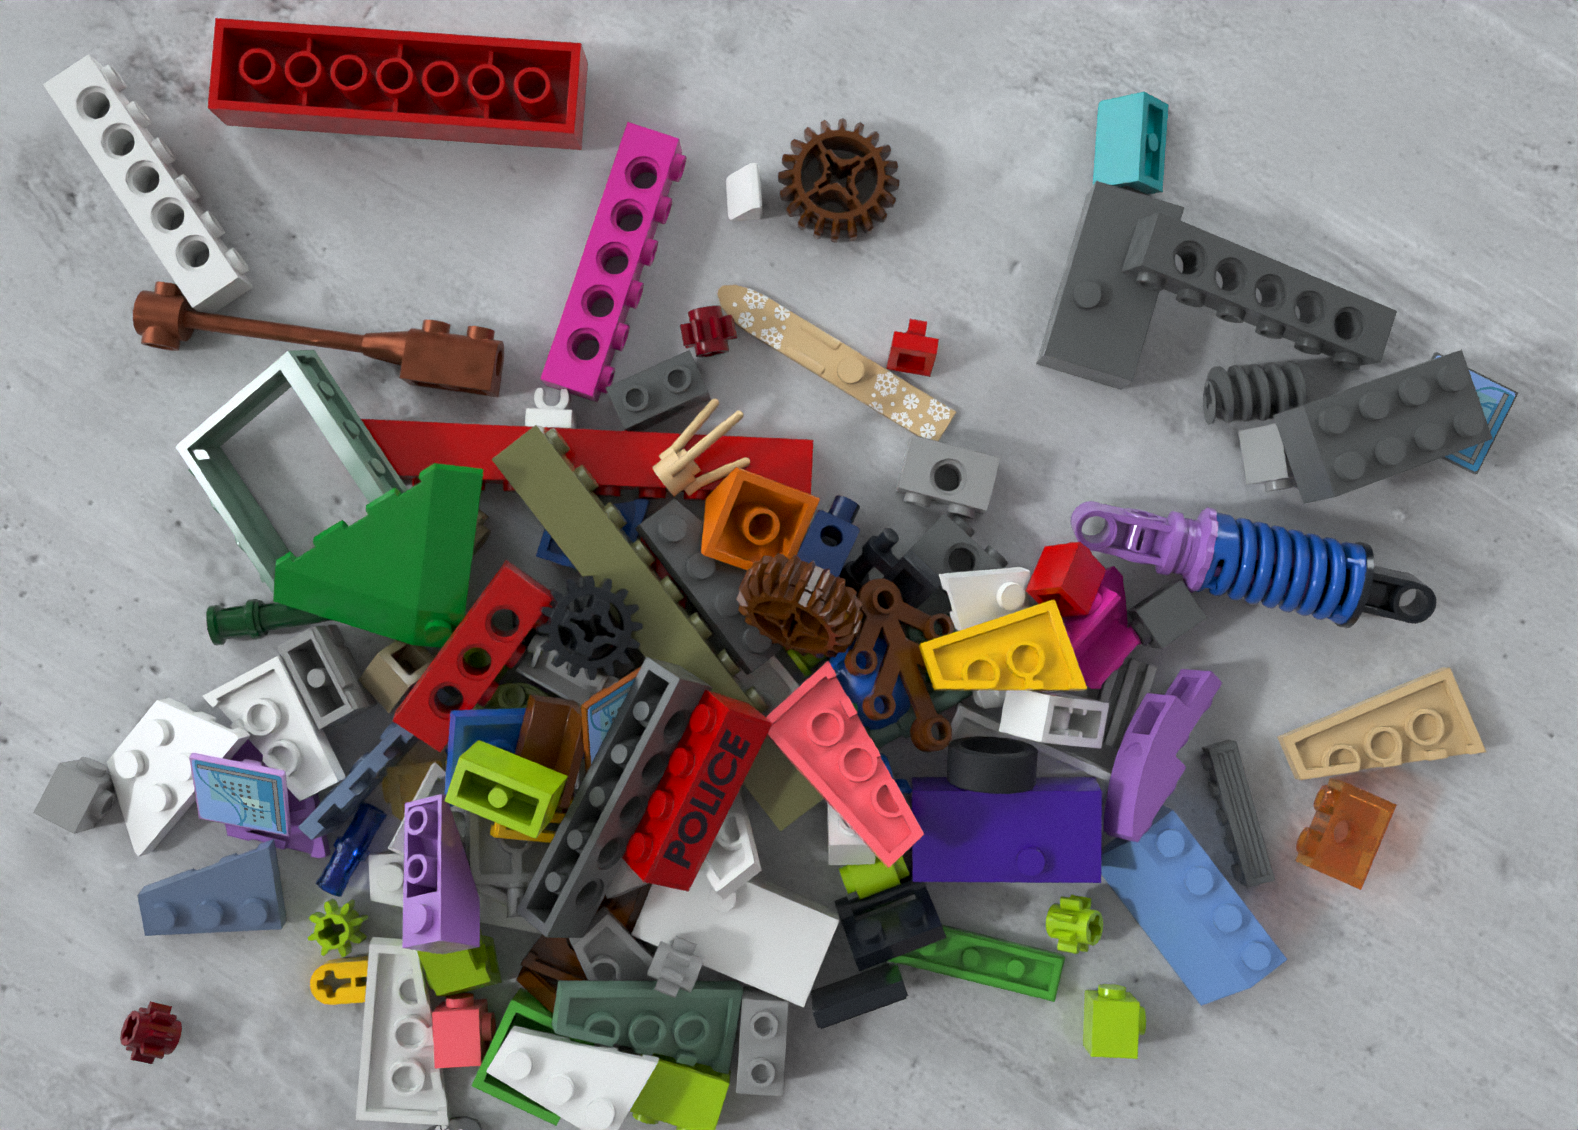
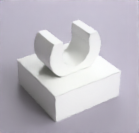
[525,388,578,429]

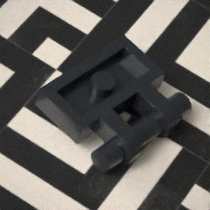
[839,528,941,639]

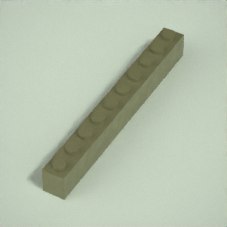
[492,425,824,832]

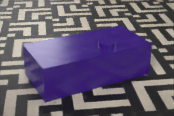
[912,777,1102,883]

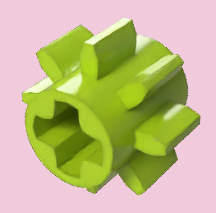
[1046,895,1103,954]
[307,898,368,957]

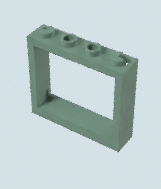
[176,350,408,595]

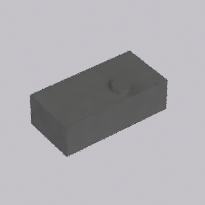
[1036,181,1184,390]

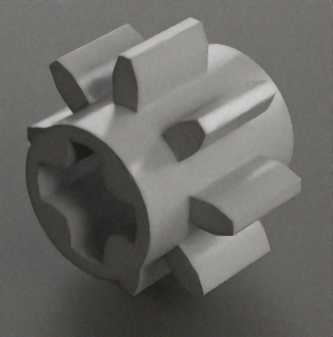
[647,936,704,998]

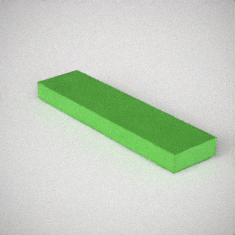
[888,924,1065,1002]

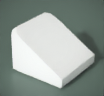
[726,163,763,221]

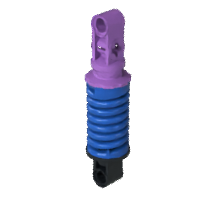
[1070,501,1437,628]

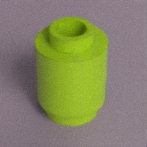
[838,856,909,900]

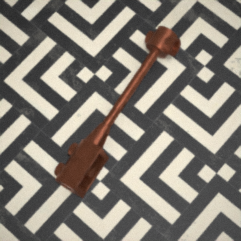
[133,281,504,398]

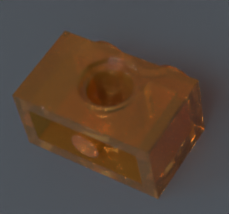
[1295,778,1397,890]

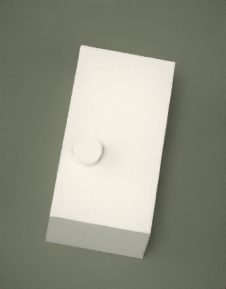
[631,868,839,1008]

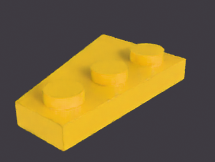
[919,599,1087,691]

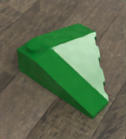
[273,463,483,648]

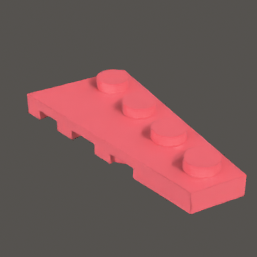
[766,661,924,868]

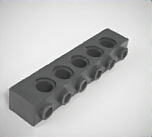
[1121,212,1397,370]
[516,657,713,938]

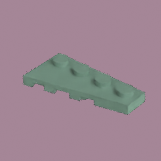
[552,980,743,1074]

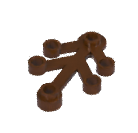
[845,578,954,753]

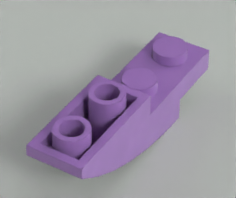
[1103,669,1222,843]

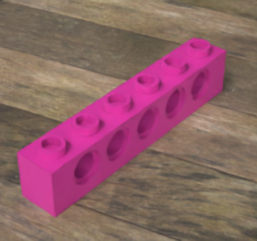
[540,122,687,403]

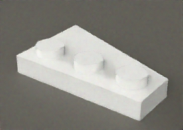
[203,655,346,801]

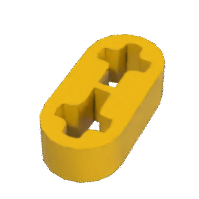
[310,956,369,1005]

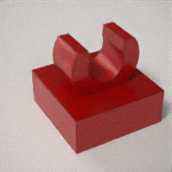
[886,318,939,377]

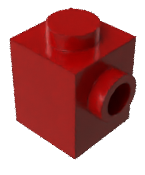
[1025,542,1106,617]

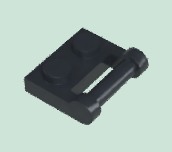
[834,870,947,972]

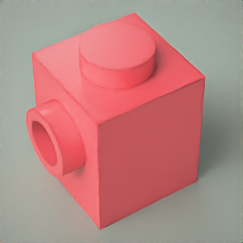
[432,993,496,1069]

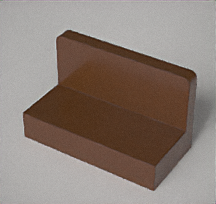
[514,694,584,809]

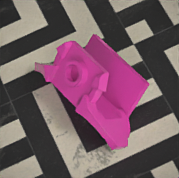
[1061,566,1141,689]

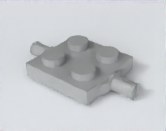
[465,808,562,918]

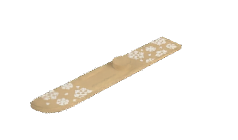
[717,285,956,441]

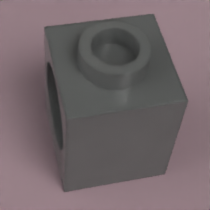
[1127,580,1208,649]

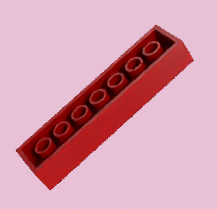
[208,18,588,150]

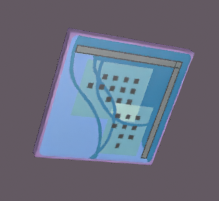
[189,752,291,836]

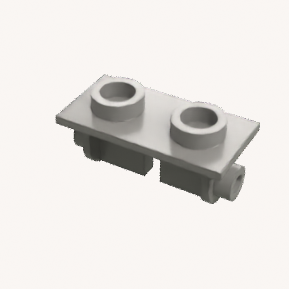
[516,634,619,707]

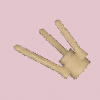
[652,398,750,497]

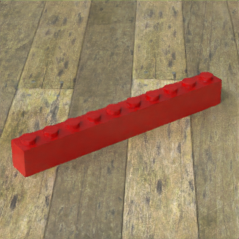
[361,419,814,502]

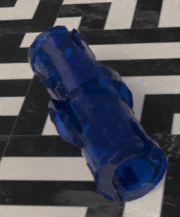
[315,801,387,897]

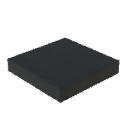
[811,962,908,1029]

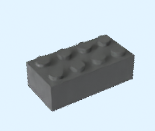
[1273,350,1493,504]

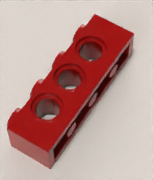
[392,560,553,753]

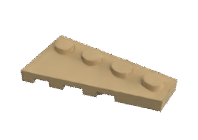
[1277,667,1486,780]

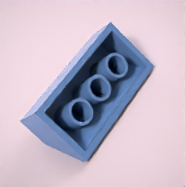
[1101,805,1287,1006]

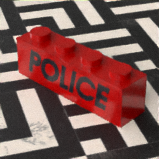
[622,689,773,892]

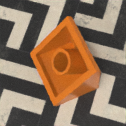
[701,467,820,570]

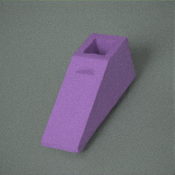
[402,794,480,954]

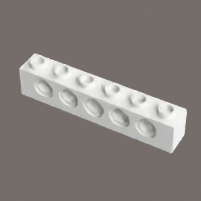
[43,54,253,314]

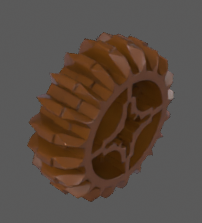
[778,118,900,243]
[736,553,864,658]

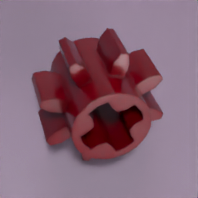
[680,305,737,358]
[120,1001,182,1064]

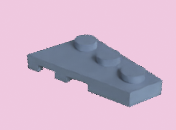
[137,839,287,936]

